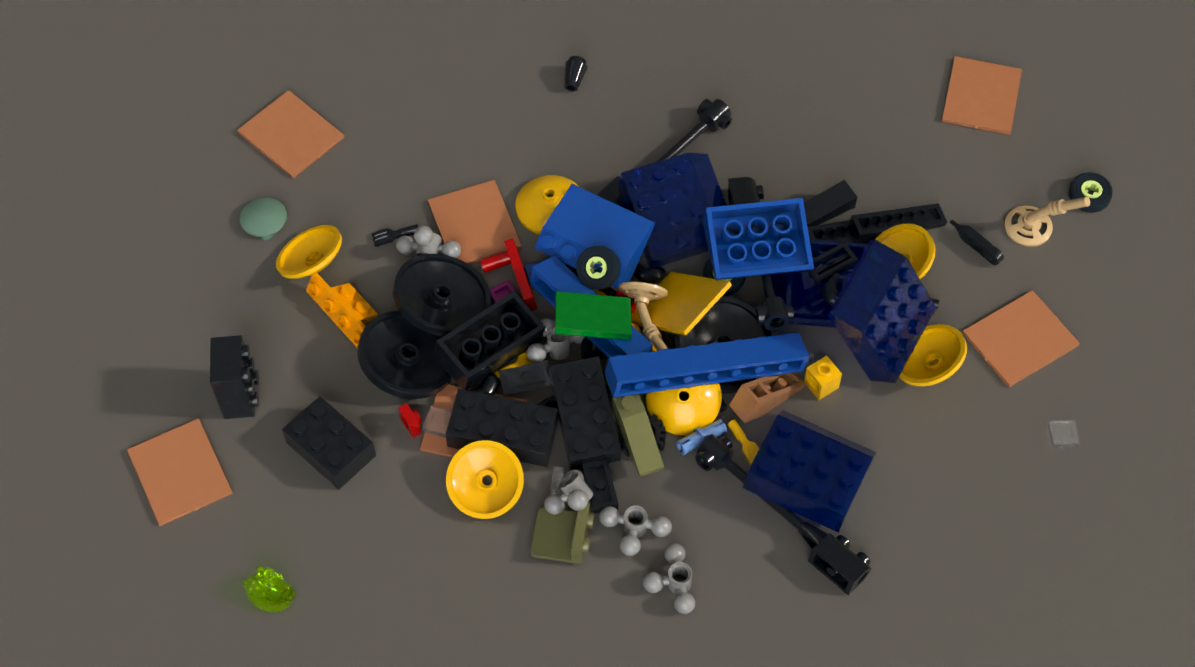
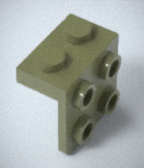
[531,503,594,564]

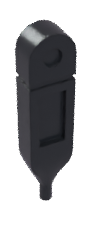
[950,220,1004,266]

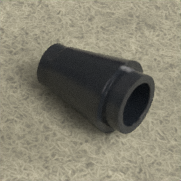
[564,56,588,92]

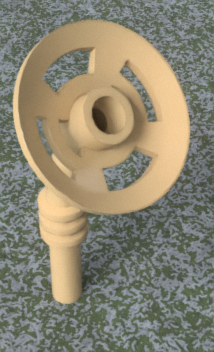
[1004,197,1090,247]
[618,282,668,351]

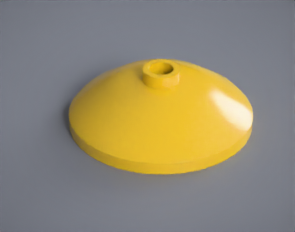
[515,175,579,235]
[865,223,936,290]
[276,225,342,279]
[893,324,967,386]
[646,383,722,436]
[446,440,524,519]

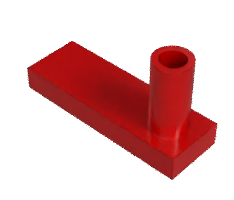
[480,238,538,311]

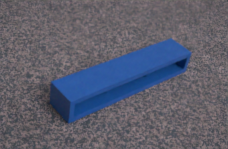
[529,256,653,358]

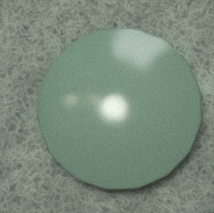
[240,197,288,240]

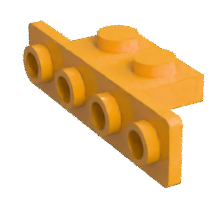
[306,273,378,348]

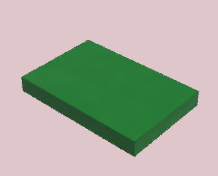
[555,291,632,340]

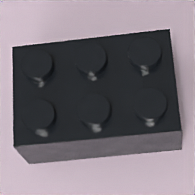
[210,335,259,419]
[282,396,376,490]

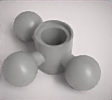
[396,226,461,258]
[527,318,585,363]
[544,470,593,515]
[599,505,672,556]
[643,543,695,614]

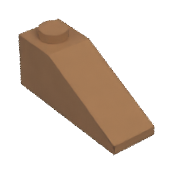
[729,373,806,423]

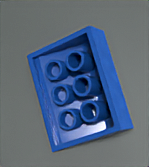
[534,184,655,288]
[702,198,814,280]

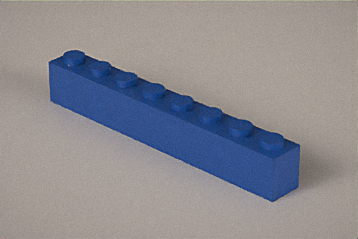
[605,333,809,397]

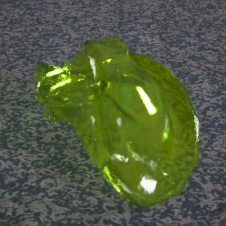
[242,566,295,612]

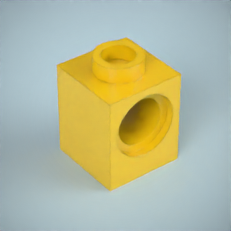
[804,355,842,400]

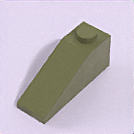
[613,394,664,477]

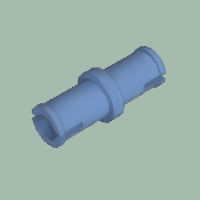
[676,419,727,456]

